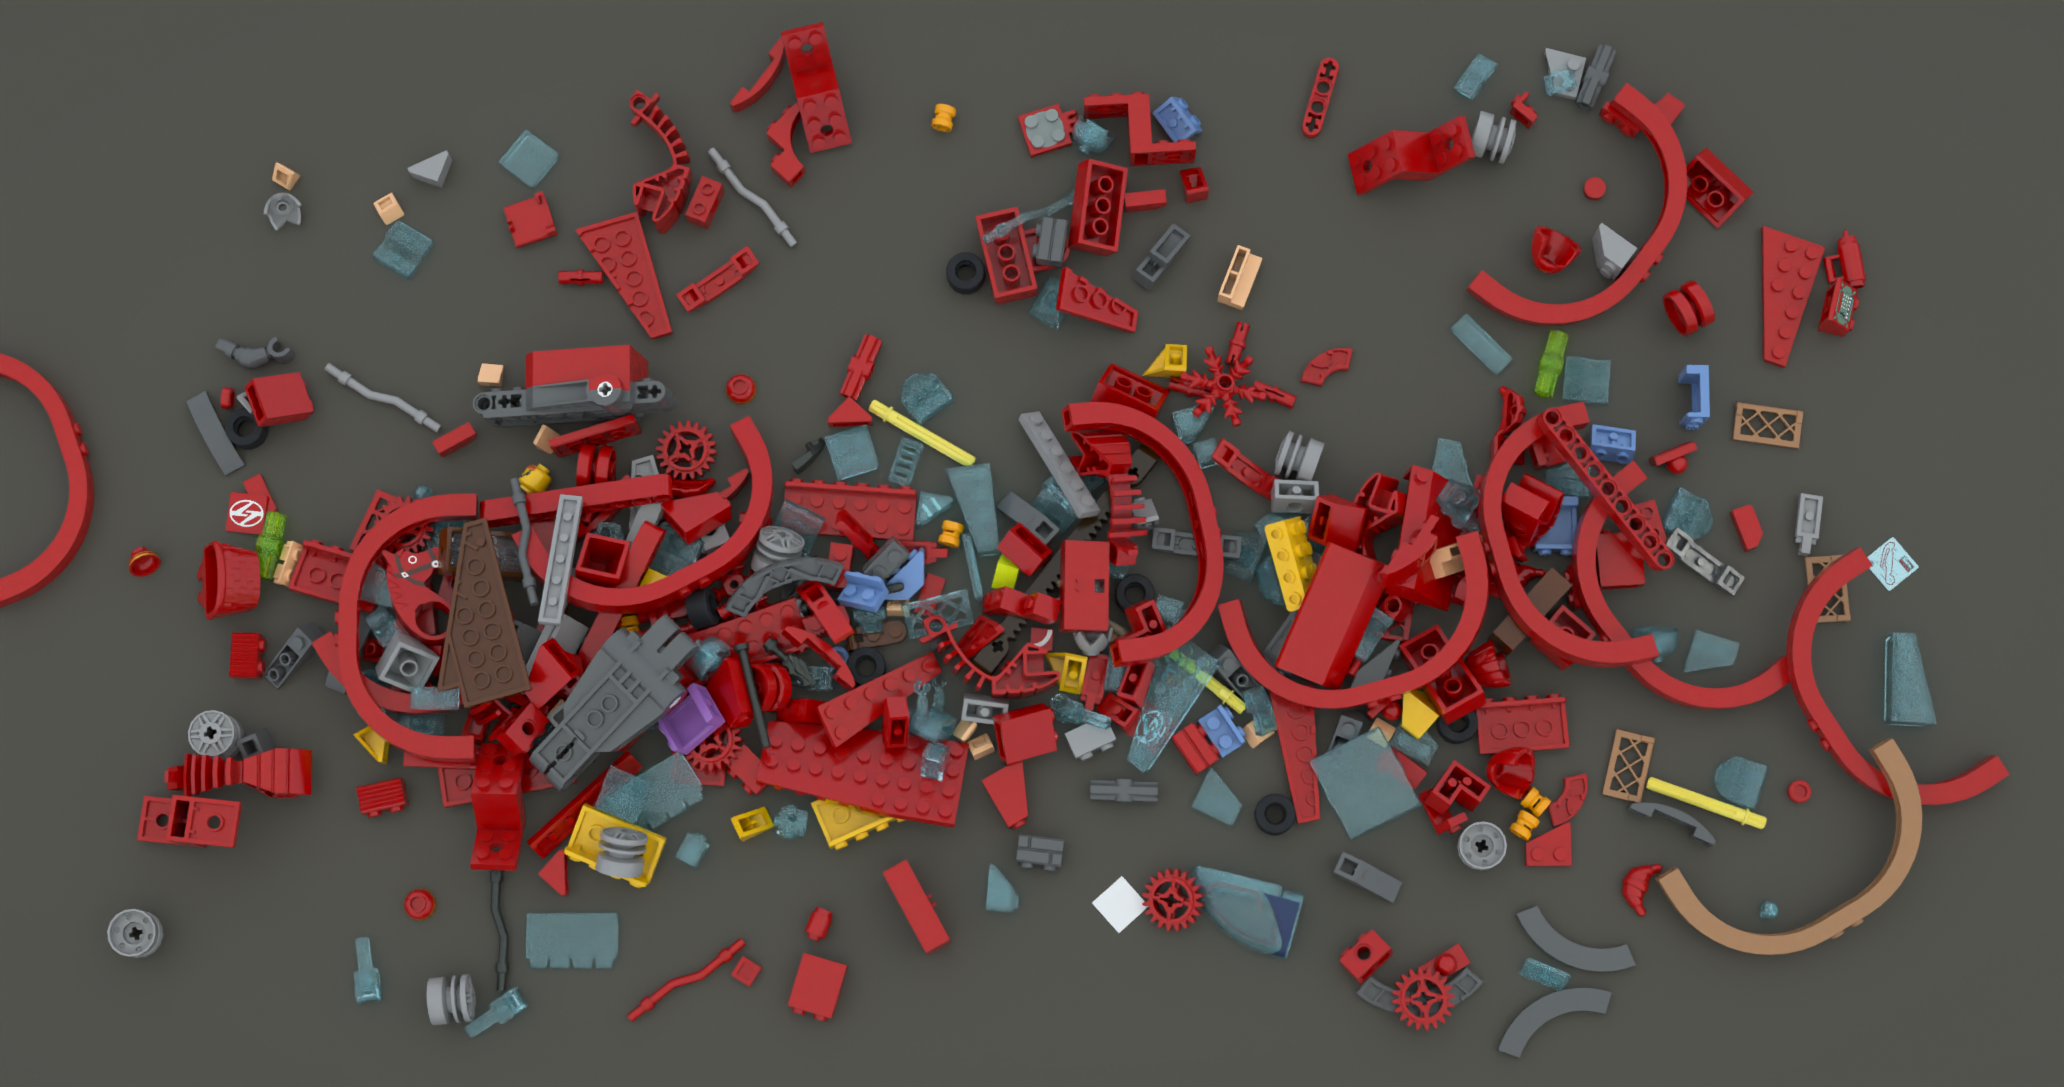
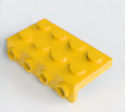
[1265,516,1317,612]
[811,799,905,850]
[564,803,667,888]

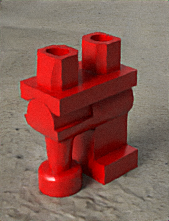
[637,598,699,635]

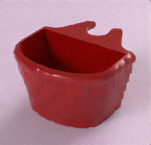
[197,541,260,620]

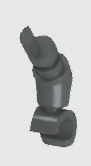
[215,337,295,369]

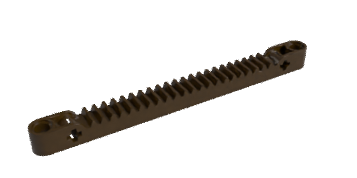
[971,444,1160,676]

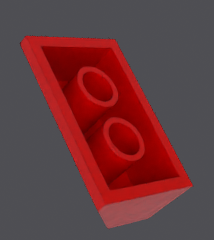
[1686,148,1754,229]
[1090,363,1170,419]

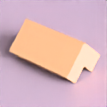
[1217,245,1262,311]
[1429,535,1483,579]

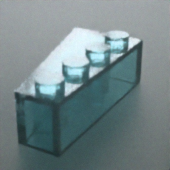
[946,463,1000,557]
[1884,632,1937,727]

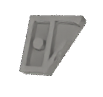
[1544,48,1586,100]

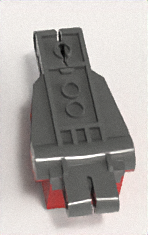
[472,345,677,428]
[529,614,699,792]

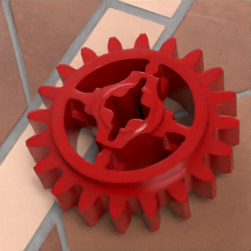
[656,420,717,480]
[374,496,436,554]
[685,719,743,773]
[1142,868,1205,931]
[1391,967,1455,1031]

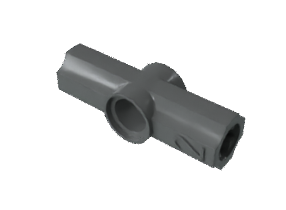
[1575,44,1616,110]
[1090,779,1158,803]

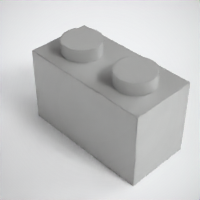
[1064,715,1116,761]

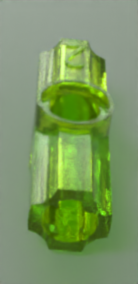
[1534,330,1569,398]
[256,511,287,580]

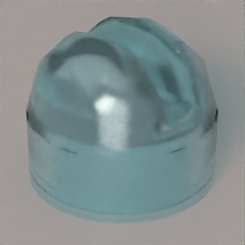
[413,485,432,500]
[1760,900,1778,919]

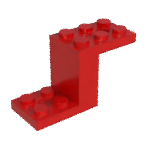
[781,22,852,153]
[1084,92,1196,166]
[1347,116,1475,195]
[470,743,526,871]
[137,795,242,848]

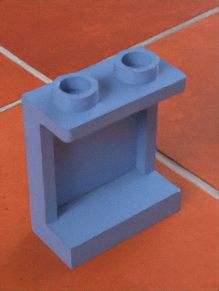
[1678,365,1710,430]
[1532,496,1579,556]

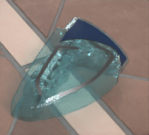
[1191,865,1304,959]

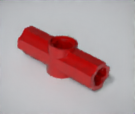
[840,334,883,401]

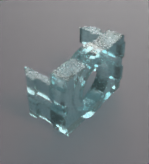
[1543,68,1577,96]

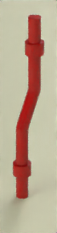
[627,938,747,1022]

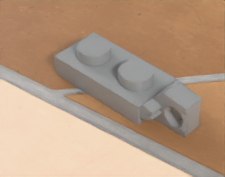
[1794,493,1823,557]

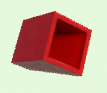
[575,532,631,588]

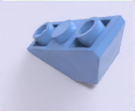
[884,547,925,600]

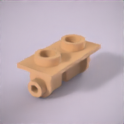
[272,541,303,587]

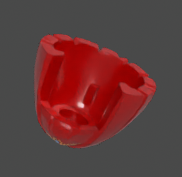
[1531,226,1582,274]
[1465,640,1511,688]
[1485,747,1535,799]

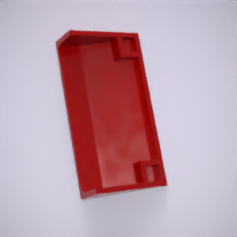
[1384,465,1467,611]
[1274,542,1385,690]

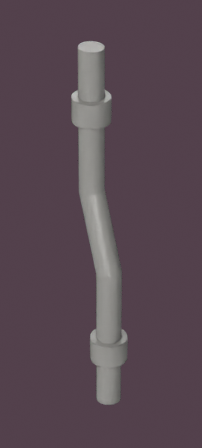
[708,147,798,248]
[324,363,442,433]

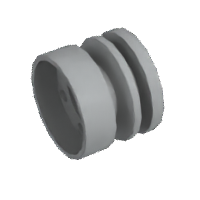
[1471,110,1516,164]
[1274,430,1325,481]
[750,526,805,572]
[188,710,244,761]
[1457,821,1507,871]
[595,827,648,878]
[107,909,164,958]
[427,974,476,1025]

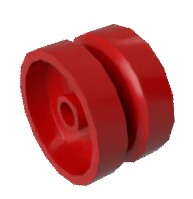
[1662,280,1715,337]
[576,443,617,486]
[750,663,792,712]

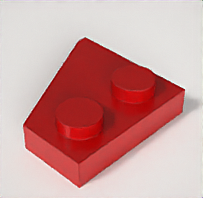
[957,614,1005,659]
[1525,822,1572,867]

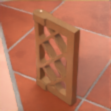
[1732,402,1803,449]
[1804,555,1851,623]
[1602,729,1655,803]

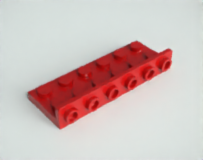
[782,478,917,541]
[683,596,809,690]

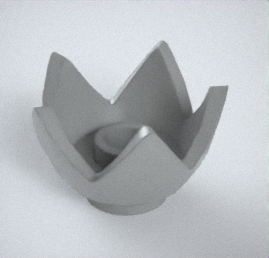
[263,192,302,231]
[1073,628,1113,656]

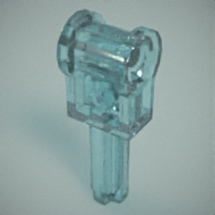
[790,666,836,691]
[1050,694,1112,730]
[353,937,383,1005]
[465,986,529,1037]

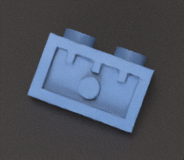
[1152,96,1203,142]
[1589,424,1636,464]
[837,571,889,613]
[1197,704,1246,758]

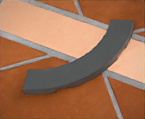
[725,557,844,618]
[1516,906,1636,972]
[1355,967,1483,1015]
[1497,988,1612,1058]

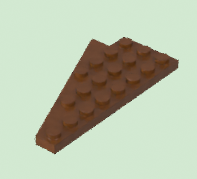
[437,517,532,709]

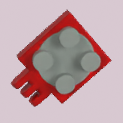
[1018,103,1083,158]

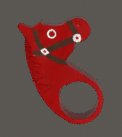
[381,547,451,646]

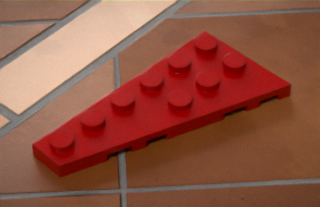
[575,212,673,340]

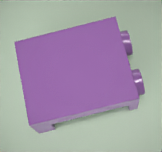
[658,683,726,755]

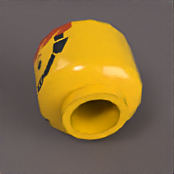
[519,464,552,494]

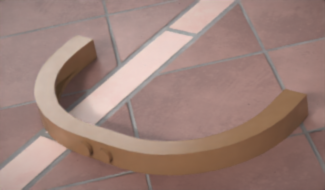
[1655,738,1922,955]

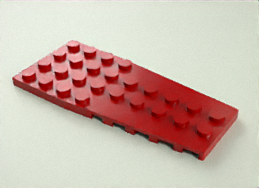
[756,721,969,828]

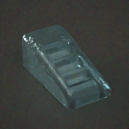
[888,437,923,486]

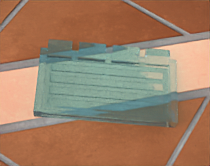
[604,752,704,831]
[526,913,618,968]

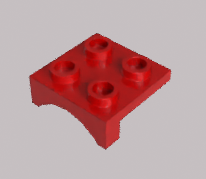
[503,191,558,248]

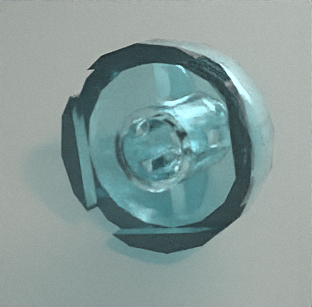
[1072,114,1116,155]
[1633,626,1678,662]
[689,637,733,681]

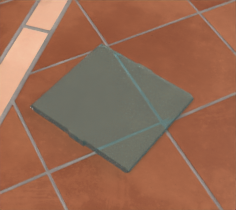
[1310,726,1421,839]

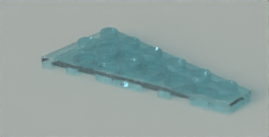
[1127,625,1221,774]

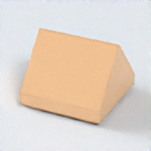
[272,162,301,191]
[886,599,910,616]
[1366,717,1396,748]
[967,733,995,760]

